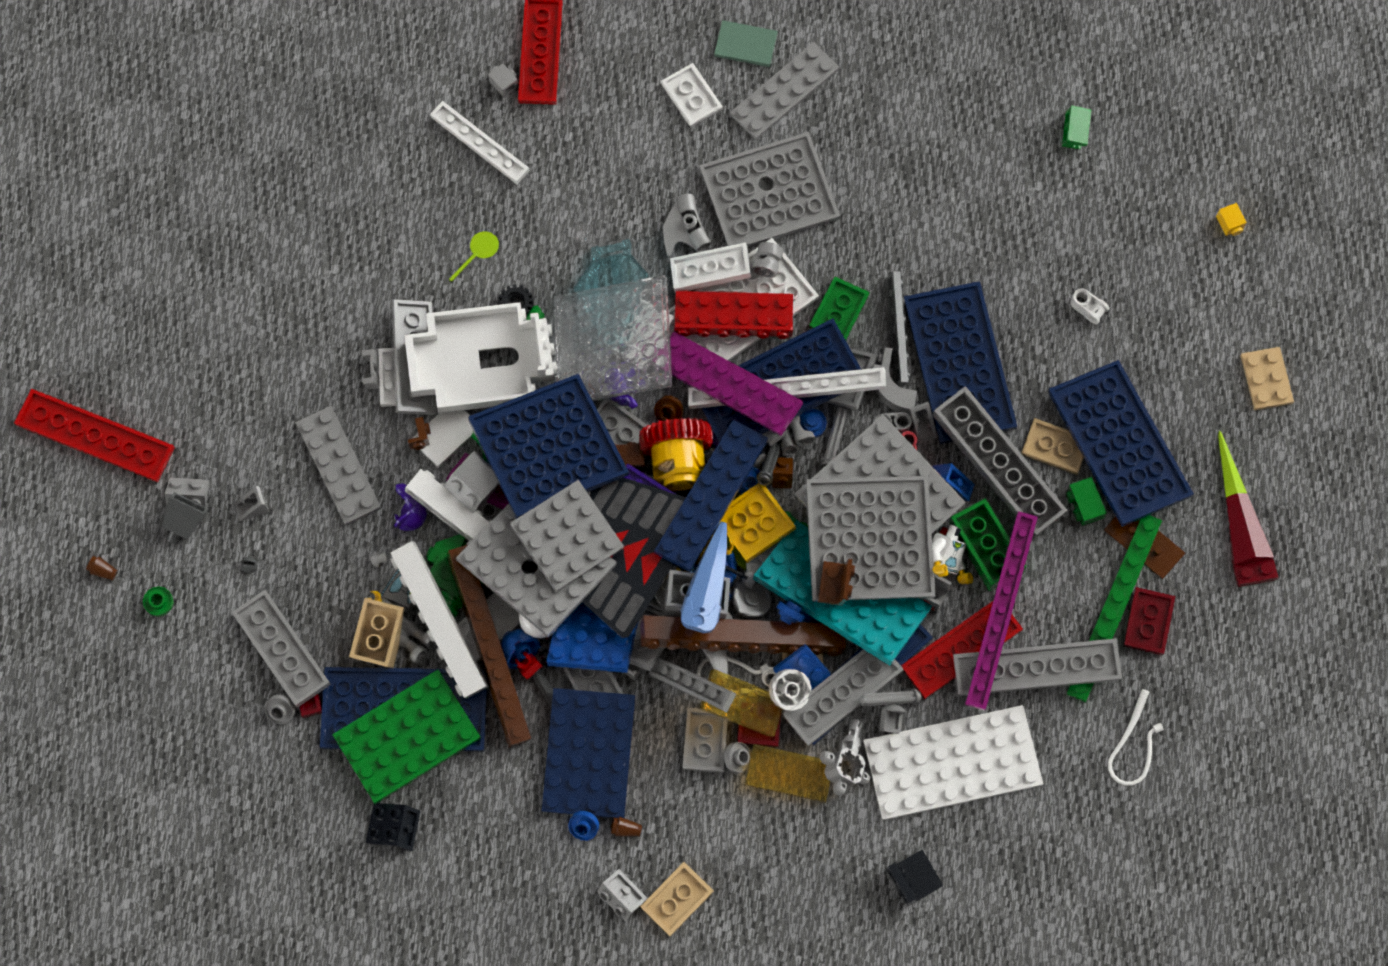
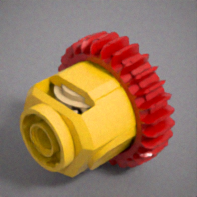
[639,417,713,491]

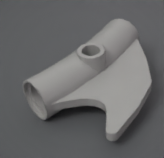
[663,194,711,257]

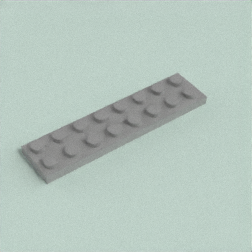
[953,638,1122,696]

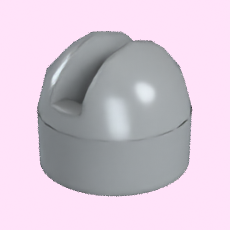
[369,551,387,568]

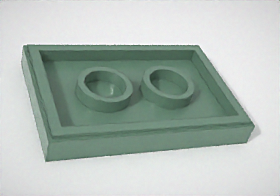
[714,20,778,67]

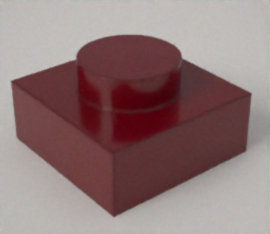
[299,693,322,718]

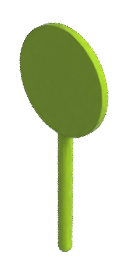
[449,231,499,281]

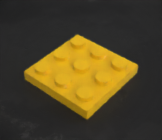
[718,483,796,563]

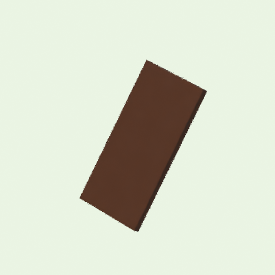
[1104,516,1186,579]

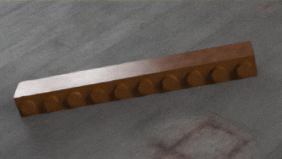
[446,545,531,748]
[640,615,846,657]

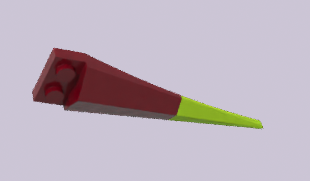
[1218,431,1279,587]

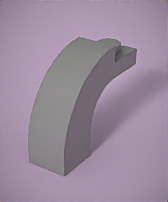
[873,347,917,414]

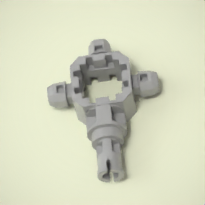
[819,719,870,796]

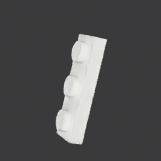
[378,348,396,407]

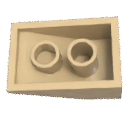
[349,598,404,668]

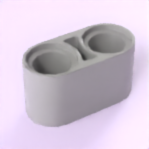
[874,412,912,434]

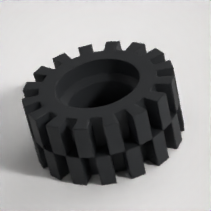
[498,284,534,317]

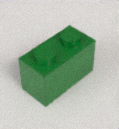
[1066,477,1107,526]

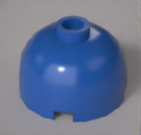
[500,628,540,669]

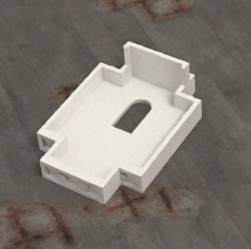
[404,302,557,413]

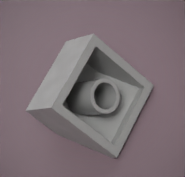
[444,451,499,513]

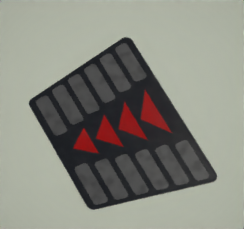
[582,477,686,638]

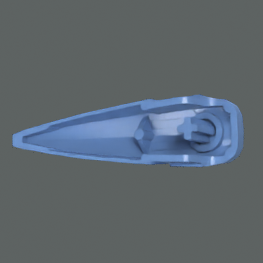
[680,522,727,633]

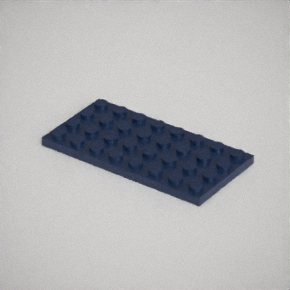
[904,281,1018,445]
[702,318,862,442]
[1048,360,1194,527]
[320,667,488,752]

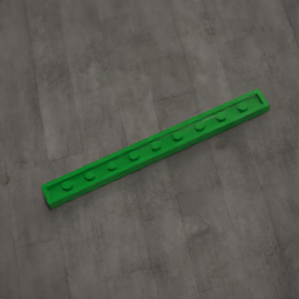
[1067,515,1162,702]

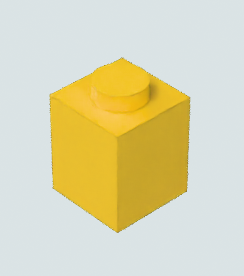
[1216,203,1247,236]

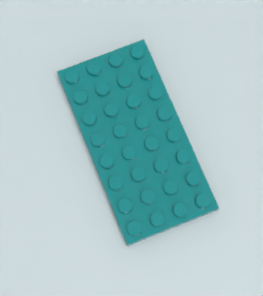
[753,521,933,666]

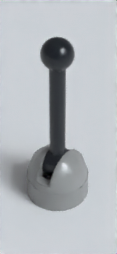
[726,565,756,589]

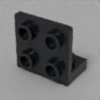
[366,803,421,851]
[886,850,943,907]

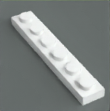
[430,101,530,184]

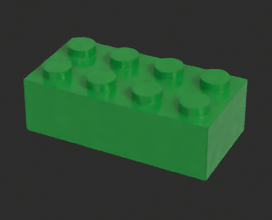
[949,498,1027,592]

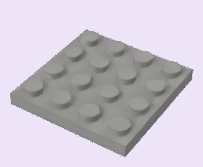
[510,480,624,592]

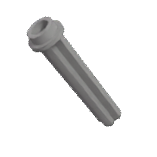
[820,407,847,467]
[860,689,921,706]

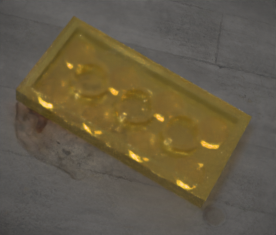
[700,669,782,737]
[745,744,830,803]

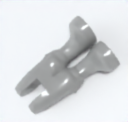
[781,416,816,456]
[399,616,435,664]

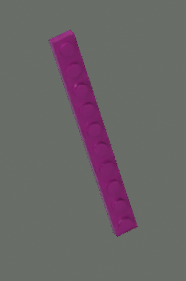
[965,511,1038,711]

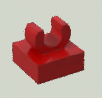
[515,652,542,680]

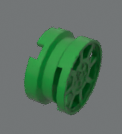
[440,590,463,618]

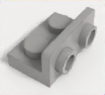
[597,869,648,921]

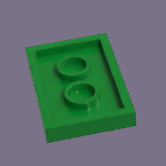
[809,276,870,340]

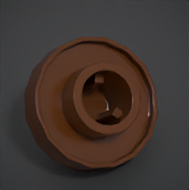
[654,395,684,421]

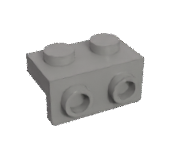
[165,478,210,507]

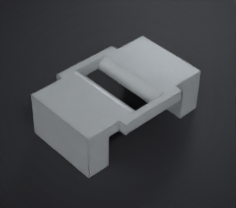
[362,349,380,389]

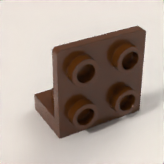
[818,559,855,606]

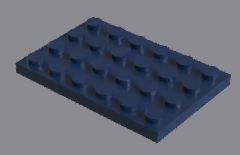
[542,688,635,818]

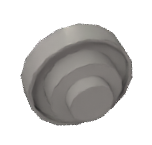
[265,695,295,724]
[724,742,751,773]

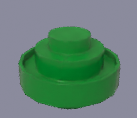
[143,586,174,617]

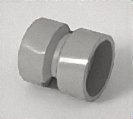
[752,242,784,278]

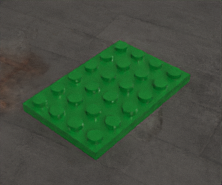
[332,670,481,805]

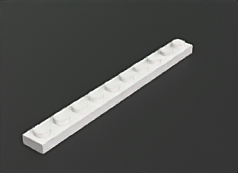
[688,367,886,409]

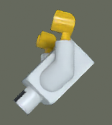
[932,525,973,584]

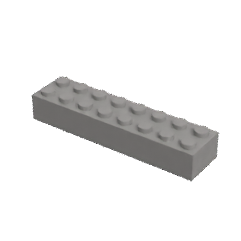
[932,386,1068,539]

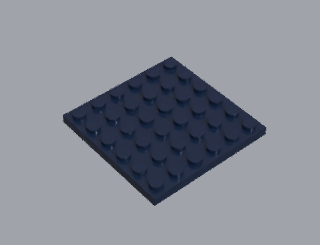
[468,373,629,519]

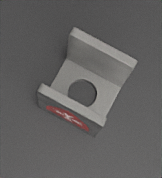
[918,573,951,613]

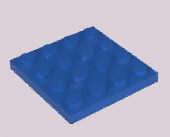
[546,602,638,673]

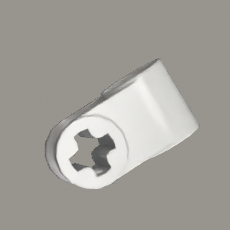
[1071,288,1109,325]

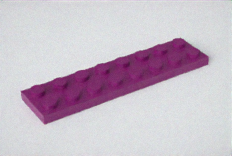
[652,331,803,436]

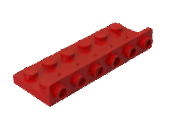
[674,291,793,339]

